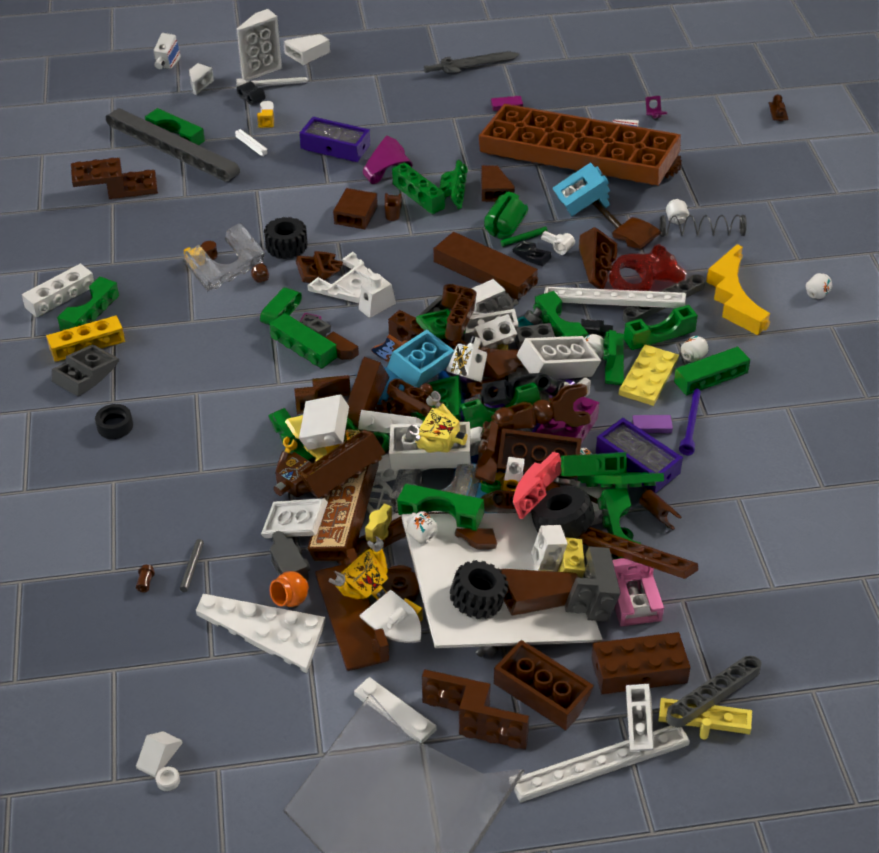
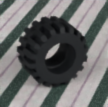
[264,217,308,259]
[449,560,508,619]

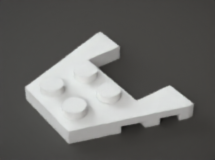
[308,252,374,303]

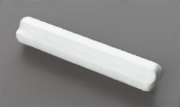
[235,129,268,156]

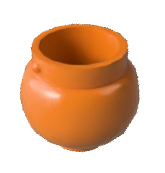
[269,571,309,607]

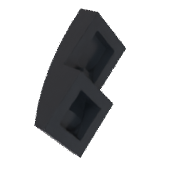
[513,241,552,266]

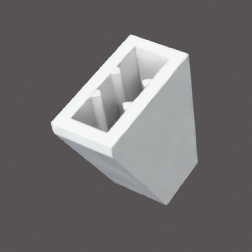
[284,34,330,65]

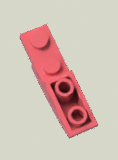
[513,452,561,519]

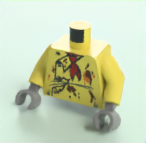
[405,391,467,453]

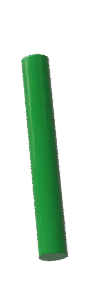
[501,226,548,247]

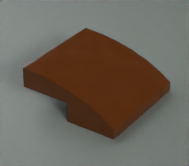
[612,217,661,249]

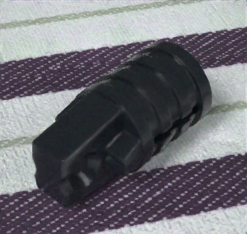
[581,319,613,336]

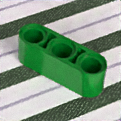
[260,287,302,325]

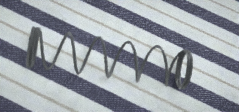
[660,214,747,237]

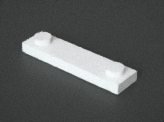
[354,677,436,745]

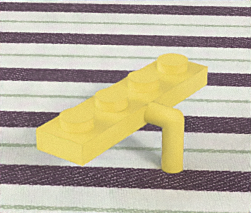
[658,698,752,740]

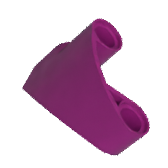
[363,135,413,184]

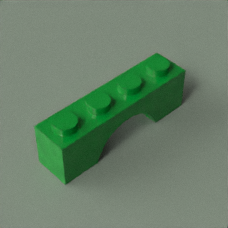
[145,108,205,145]
[57,276,119,331]
[533,291,588,338]
[624,305,698,350]
[460,382,541,429]
[397,483,484,531]
[598,488,641,560]

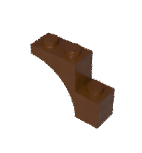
[294,375,351,414]

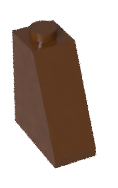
[481,165,515,202]

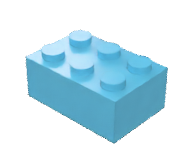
[387,330,455,388]

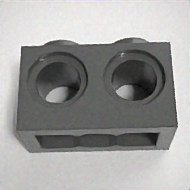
[515,323,555,349]

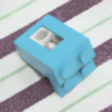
[553,162,610,216]

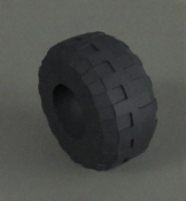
[531,486,595,538]

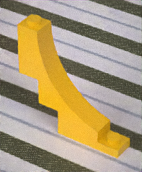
[706,244,770,335]

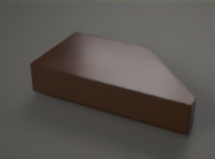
[454,528,497,549]

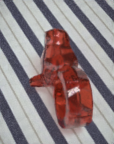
[609,244,687,291]

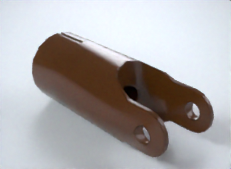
[639,490,682,530]

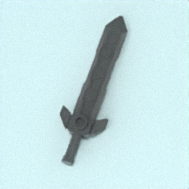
[424,51,519,73]

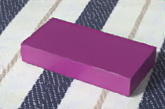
[491,96,523,111]

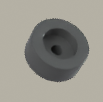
[524,307,542,325]
[475,646,499,658]

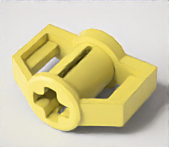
[365,503,392,543]

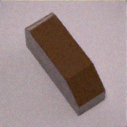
[325,331,359,360]

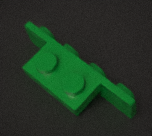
[439,160,468,210]
[603,330,624,385]
[268,408,316,461]

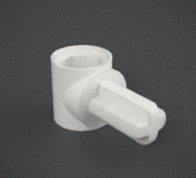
[541,231,575,255]

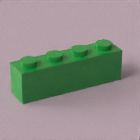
[269,313,337,369]
[674,346,751,396]

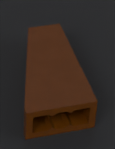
[347,357,390,431]
[500,569,579,616]

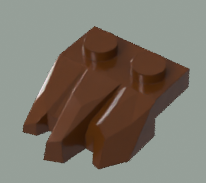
[296,251,343,283]

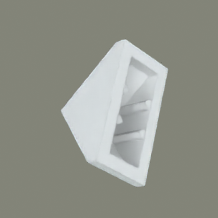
[136,731,183,778]

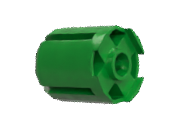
[484,192,529,239]

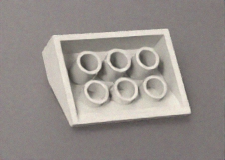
[237,9,282,81]

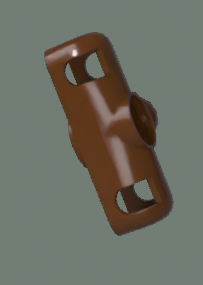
[387,378,441,417]

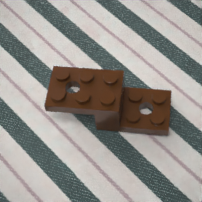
[71,157,158,199]
[422,669,529,750]

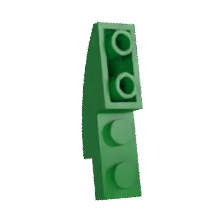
[561,452,627,476]

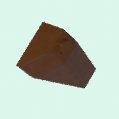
[579,227,618,289]
[479,347,525,379]

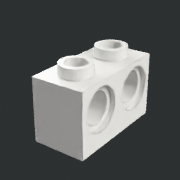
[474,314,517,349]
[531,525,568,572]

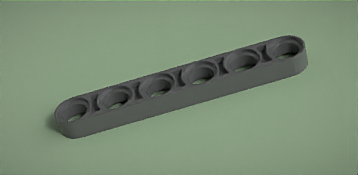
[623,274,705,323]
[666,656,761,728]

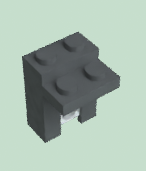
[564,547,621,621]

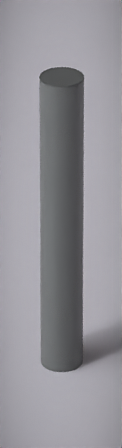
[180,539,204,592]

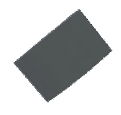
[51,344,119,396]

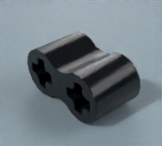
[237,81,266,105]

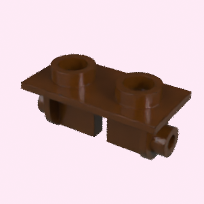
[768,94,788,121]

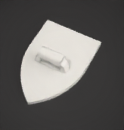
[359,590,421,643]

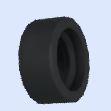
[95,404,133,439]

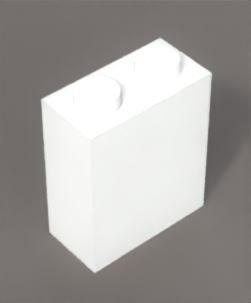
[299,394,349,450]

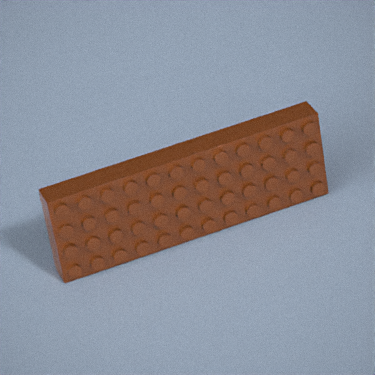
[479,104,681,186]

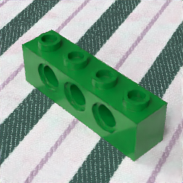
[392,163,445,215]

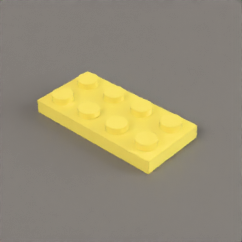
[619,345,679,406]

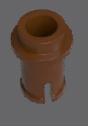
[136,564,155,592]

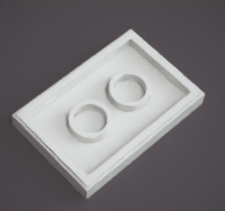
[261,498,328,538]

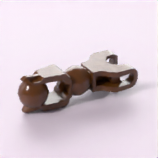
[491,384,592,432]

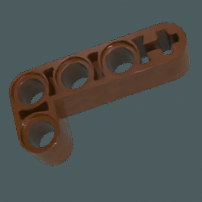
[441,284,477,341]

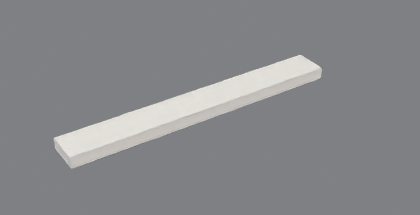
[544,287,686,308]
[511,726,690,803]

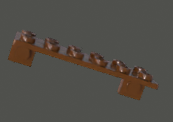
[315,548,389,671]

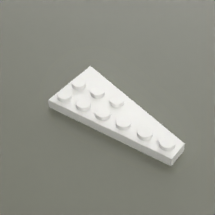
[196,594,325,673]

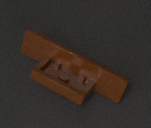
[475,421,502,485]

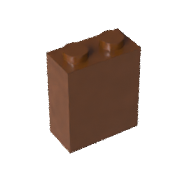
[333,188,378,230]

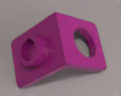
[645,95,667,118]

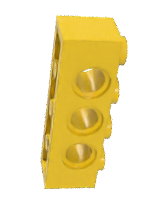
[46,315,125,362]

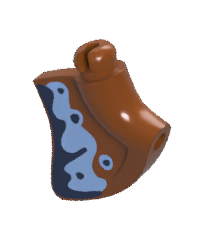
[371,334,408,362]

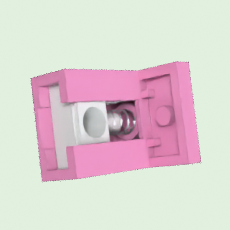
[612,558,664,627]

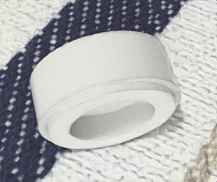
[156,767,180,791]

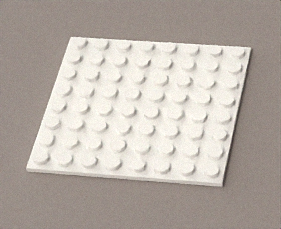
[402,513,603,648]

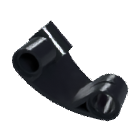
[496,373,570,405]

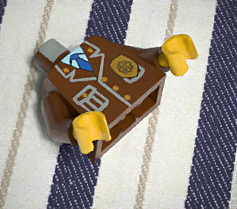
[273,436,312,497]

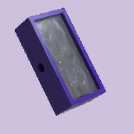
[299,117,370,162]
[595,418,683,493]

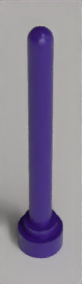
[679,389,701,456]

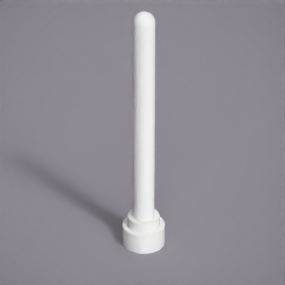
[236,77,308,87]

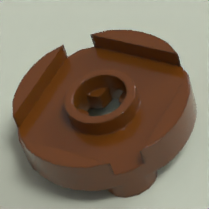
[381,565,420,602]

